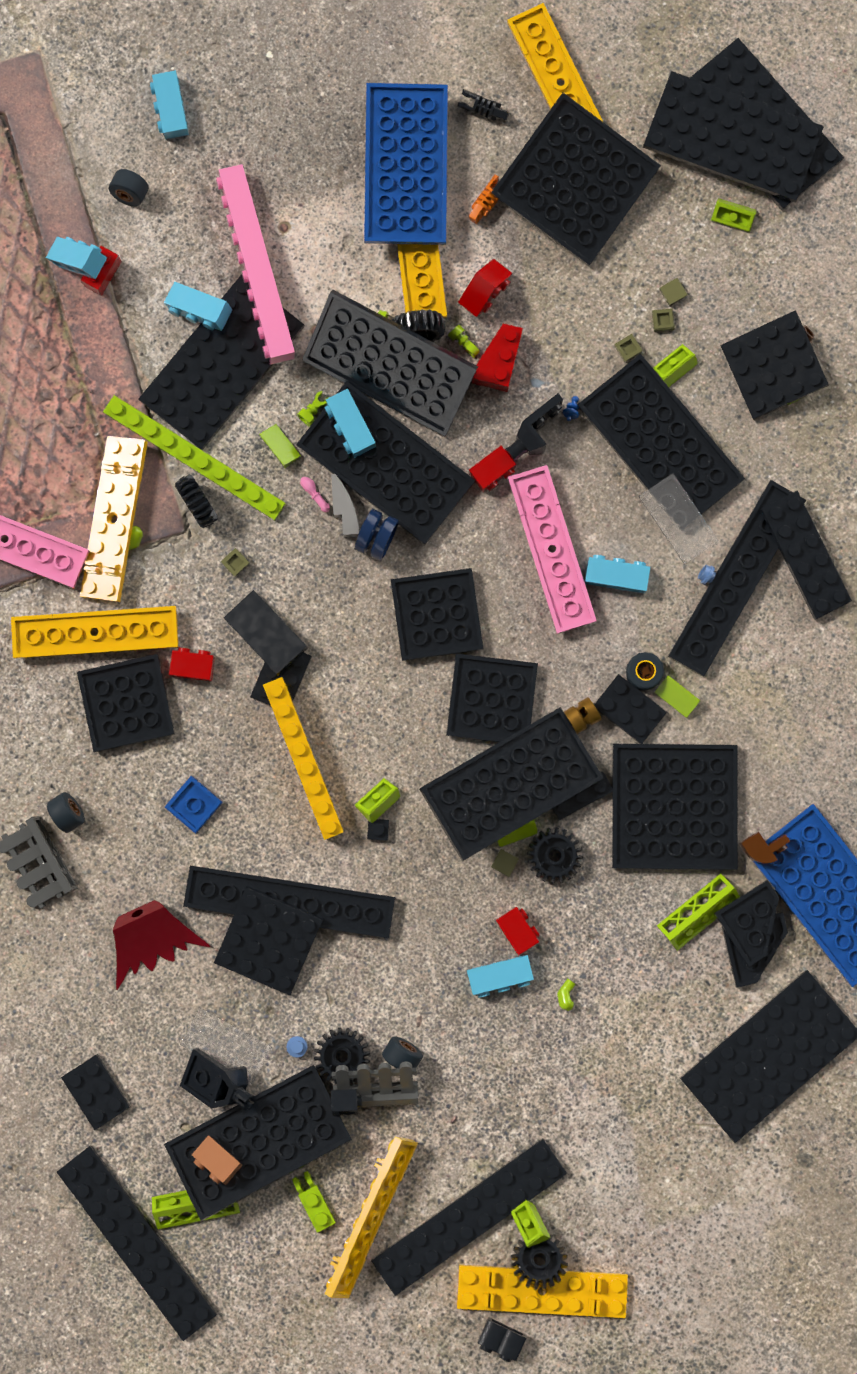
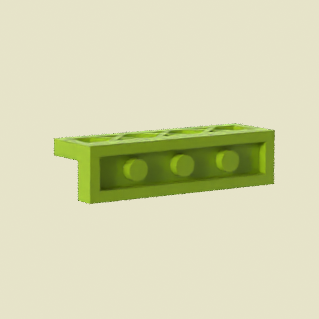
[657,874,740,951]
[152,1190,240,1229]

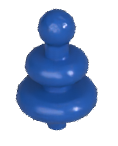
[562,396,579,421]

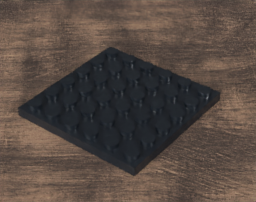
[491,93,661,266]
[612,744,738,870]

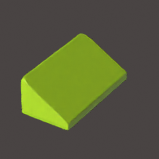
[711,198,756,232]
[653,344,698,387]
[259,424,301,468]
[654,675,700,718]
[355,778,400,823]
[497,820,538,847]
[511,1200,550,1247]

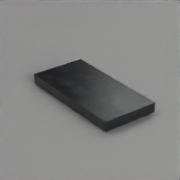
[223,590,308,676]

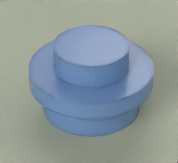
[698,565,716,585]
[286,1036,308,1057]

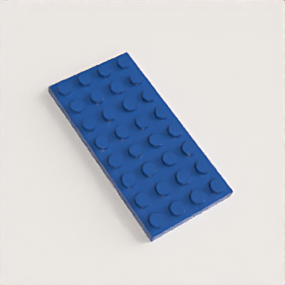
[364,83,448,245]
[752,804,857,987]

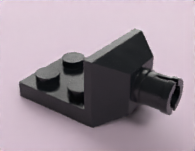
[505,393,563,462]
[180,1048,256,1111]

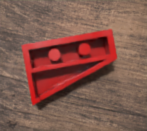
[471,323,523,392]

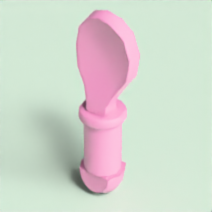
[300,477,330,512]

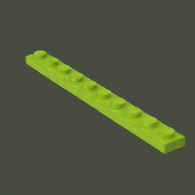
[103,395,286,521]

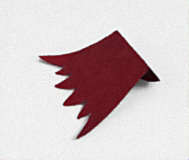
[113,900,210,990]

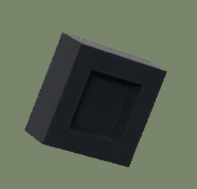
[367,819,389,841]

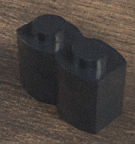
[478,1317,527,1362]

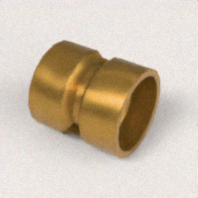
[564,697,602,734]

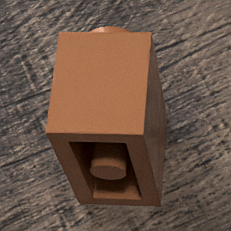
[192,1135,242,1185]

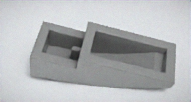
[331,474,359,538]

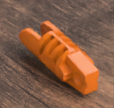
[469,175,499,224]

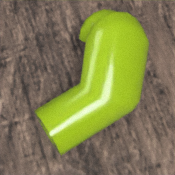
[129,526,143,551]
[557,978,576,1011]

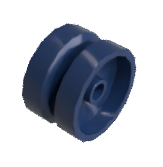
[354,508,399,562]

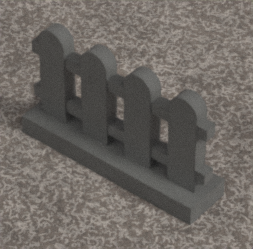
[0,816,78,909]
[332,1062,419,1107]

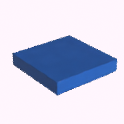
[165,776,223,834]

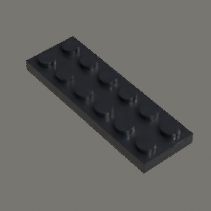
[760,490,852,620]

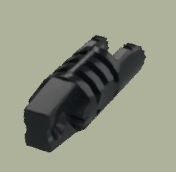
[457,89,510,121]

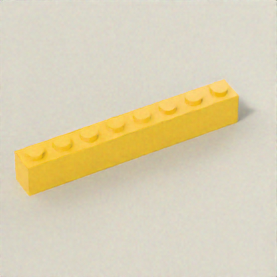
[263,677,344,840]

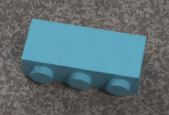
[150,70,189,140]
[46,237,107,279]
[164,282,232,331]
[324,389,376,458]
[585,555,650,594]
[467,955,534,998]

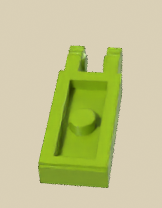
[292,1171,336,1233]

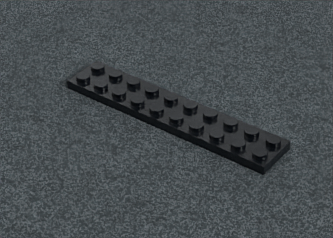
[668,480,806,677]
[183,865,395,938]
[371,1138,567,1296]
[57,1145,218,1341]

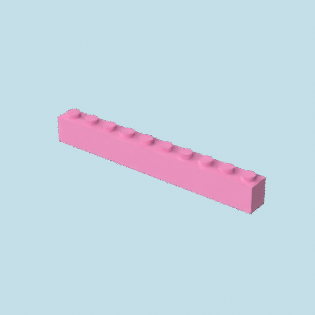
[216,164,295,364]

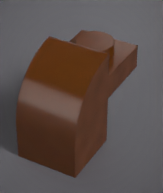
[739,832,790,864]

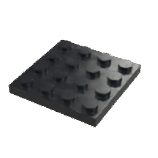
[720,310,829,420]
[390,568,484,661]
[77,654,175,753]
[446,654,538,742]
[214,886,323,995]

